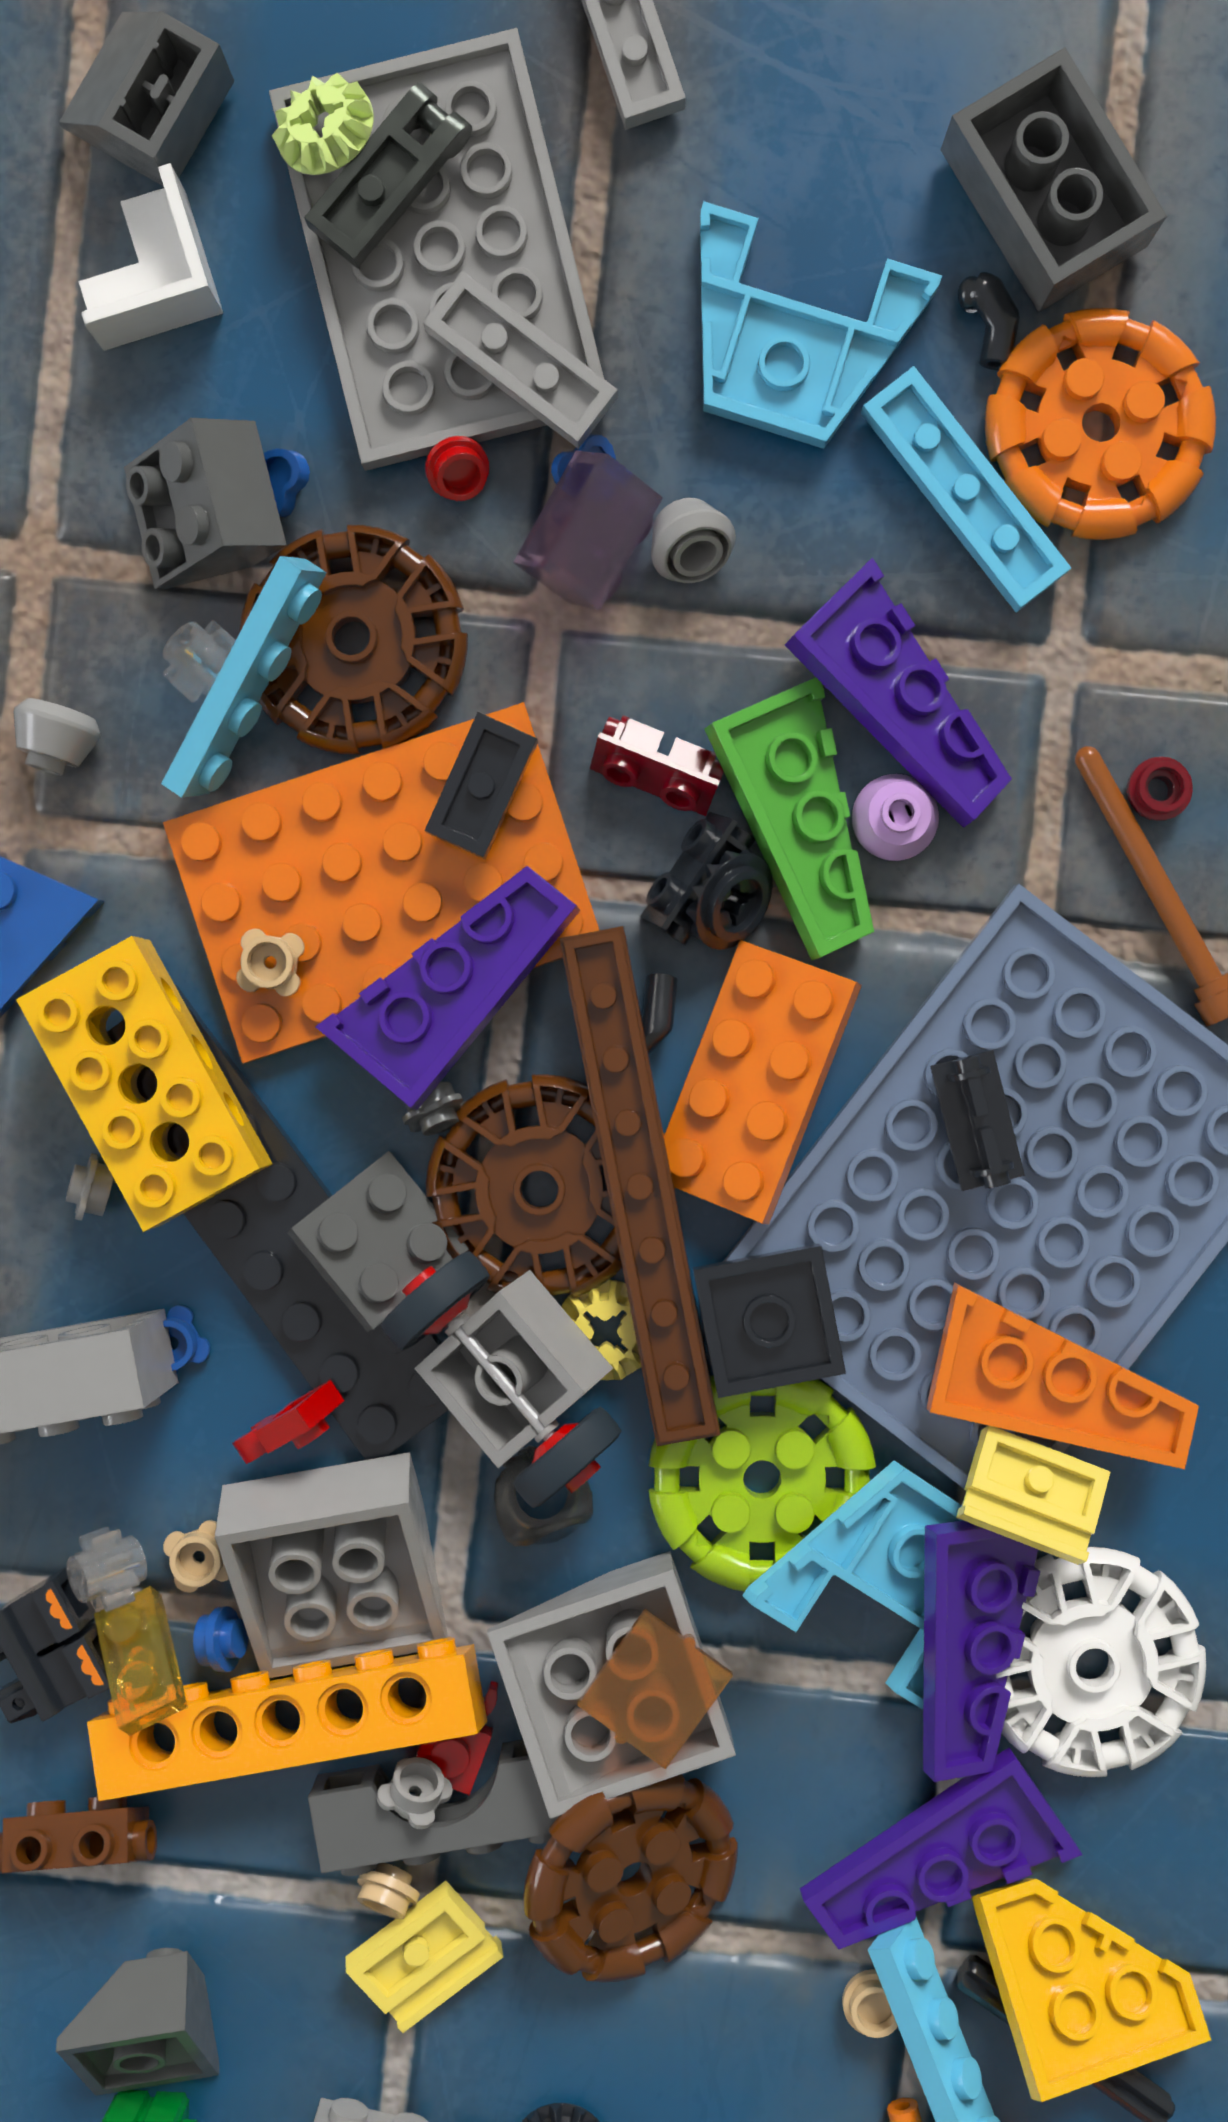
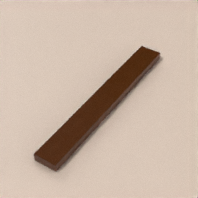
[559,926,720,1446]

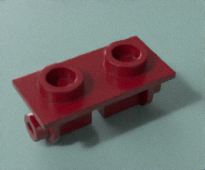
[589,715,724,816]

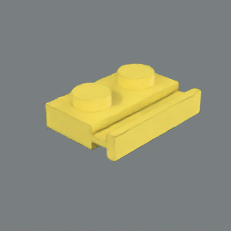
[956,1426,1111,1565]
[345,1881,504,2033]

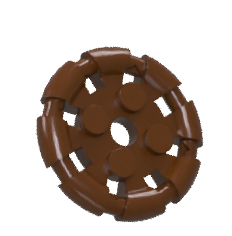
[239,525,468,754]
[426,1074,623,1298]
[523,1774,738,1983]

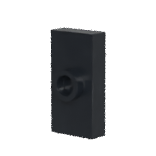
[424,712,538,860]

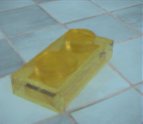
[94,1586,188,1736]

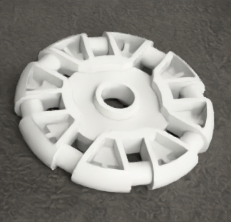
[996,1547,1206,1777]

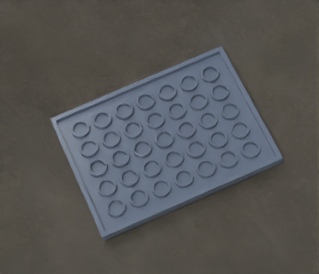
[723,884,1228,1489]

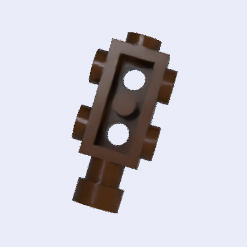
[0,1796,157,1873]

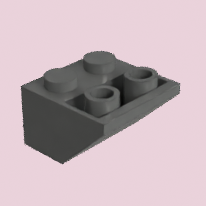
[59,11,234,187]
[124,418,287,589]

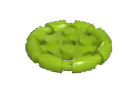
[648,1375,876,1592]

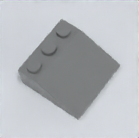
[215,1452,448,1678]
[487,1551,736,1819]

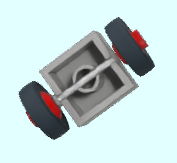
[381,1251,622,1508]

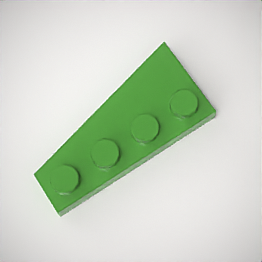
[704,677,874,961]

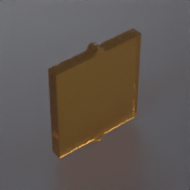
[577,1609,733,1769]

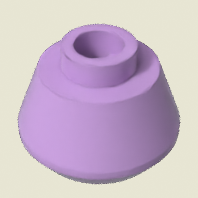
[852,774,939,861]

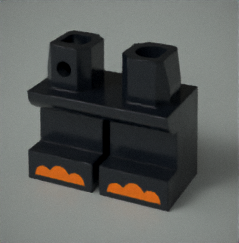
[0,1564,127,1723]

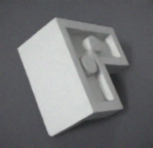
[78,163,223,351]

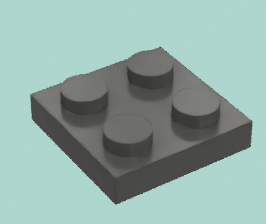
[287,1151,469,1332]

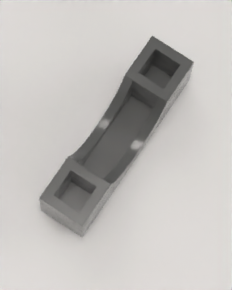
[308,1739,558,1876]

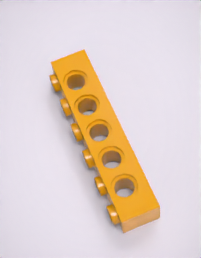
[87,1637,487,1801]

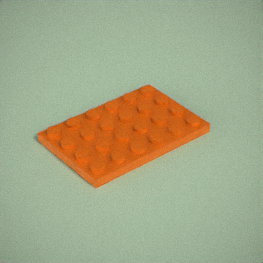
[163,702,599,1063]

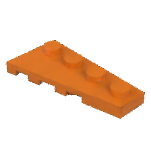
[926,1282,1199,1469]

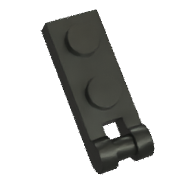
[304,83,472,269]

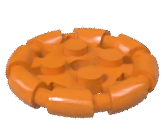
[985,308,1216,540]

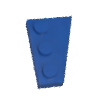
[0,856,105,1018]

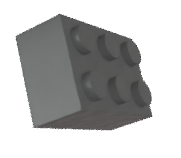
[940,47,1167,313]

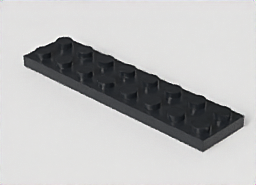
[107,985,449,1460]

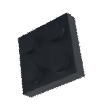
[693,1243,846,1398]

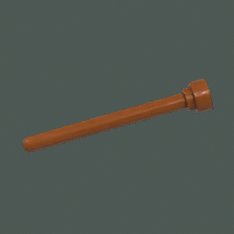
[1075,746,1228,1027]

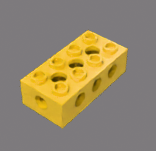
[16,936,273,1232]

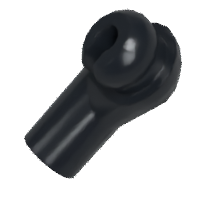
[958,272,1020,370]
[641,973,678,1054]

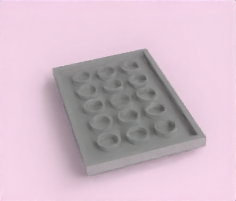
[269,28,604,471]

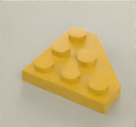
[971,1878,1211,2102]

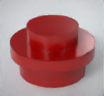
[425,436,489,501]

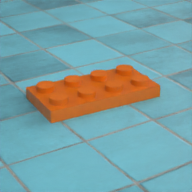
[664,940,862,1225]

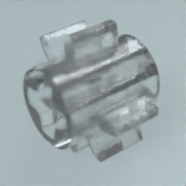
[163,620,236,702]
[67,1527,147,1612]

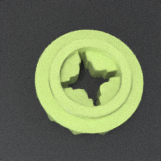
[272,73,374,175]

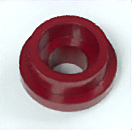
[1127,757,1193,821]

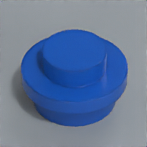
[193,1606,248,1673]

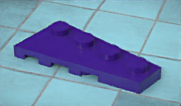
[785,557,1012,828]
[315,866,581,1110]
[923,1520,1041,1782]
[800,1747,1083,1950]

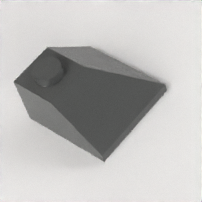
[56,1948,219,2096]

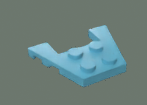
[700,201,942,449]
[742,1461,962,1709]

